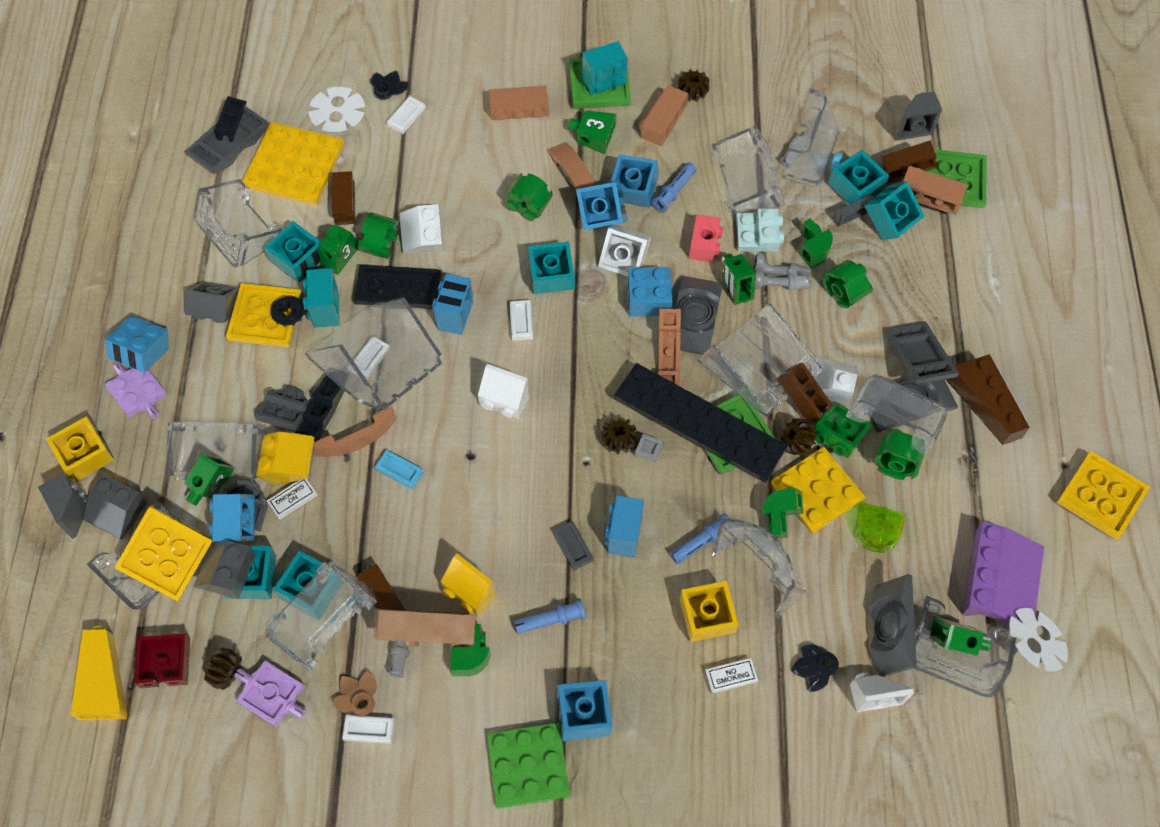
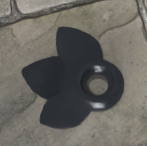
[371,70,409,100]
[791,644,839,692]

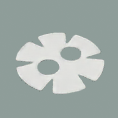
[308,87,365,132]
[1009,608,1068,672]

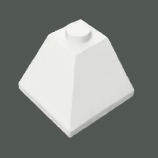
[811,356,858,405]
[850,673,914,712]

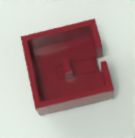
[134,633,190,688]

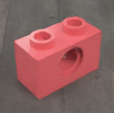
[689,214,723,263]

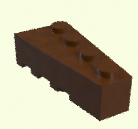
[945,354,1030,445]

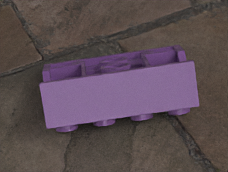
[962,522,1044,627]

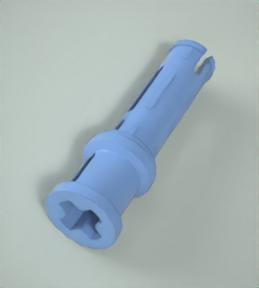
[652,162,697,212]
[670,513,735,565]
[514,599,586,635]

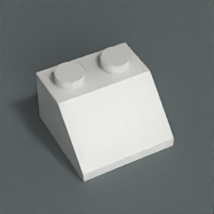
[400,204,443,253]
[598,224,652,276]
[478,364,529,419]

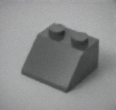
[895,91,942,141]
[185,281,240,323]
[38,473,87,539]
[83,474,147,540]
[194,541,255,599]

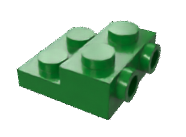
[815,401,872,458]

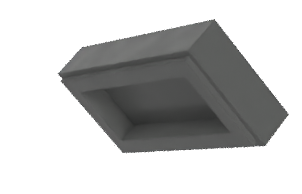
[834,195,874,227]
[553,521,594,571]

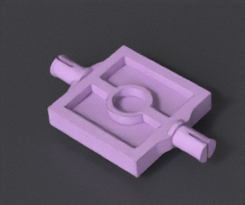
[104,363,167,419]
[234,661,306,728]

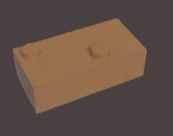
[373,608,476,647]

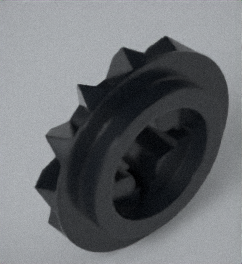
[271,296,305,328]

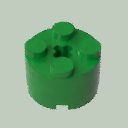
[506,173,553,221]
[358,212,398,259]
[823,260,873,309]
[875,429,926,480]

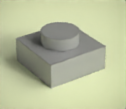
[635,434,663,463]

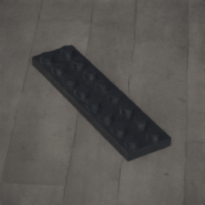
[614,363,788,483]

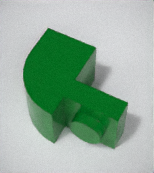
[799,218,833,269]
[762,488,804,539]
[450,624,491,676]

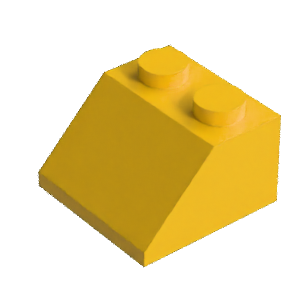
[256,431,314,486]
[441,554,495,617]

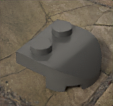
[256,386,308,432]
[221,480,267,531]

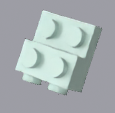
[736,209,784,252]

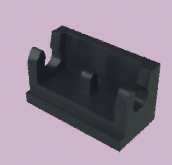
[216,96,247,142]

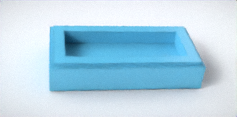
[375,449,424,490]

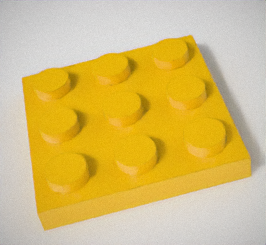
[226,283,303,348]
[771,447,866,535]
[1056,450,1151,540]
[114,505,213,602]

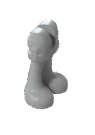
[753,253,811,290]

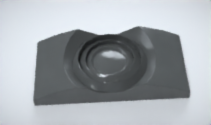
[185,107,269,174]
[675,276,723,356]
[885,321,959,384]
[861,378,958,432]
[869,574,917,677]

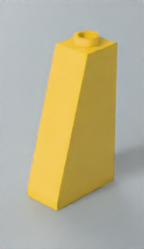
[71,626,127,720]

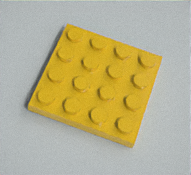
[242,122,345,205]

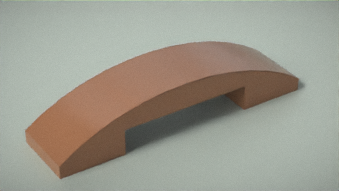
[548,142,596,198]
[658,309,681,385]
[313,407,396,457]

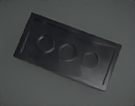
[354,265,442,309]

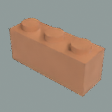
[489,85,549,120]
[639,85,688,146]
[903,166,968,215]

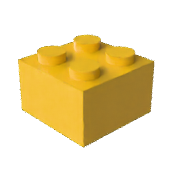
[46,416,114,482]
[679,581,739,642]

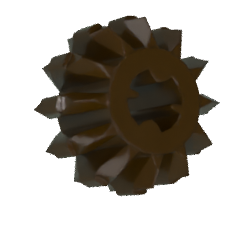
[678,69,710,102]
[600,416,638,455]
[780,418,818,456]
[204,647,242,690]

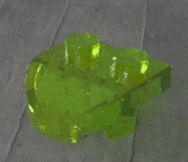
[854,502,905,553]

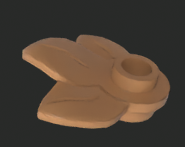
[332,671,377,716]

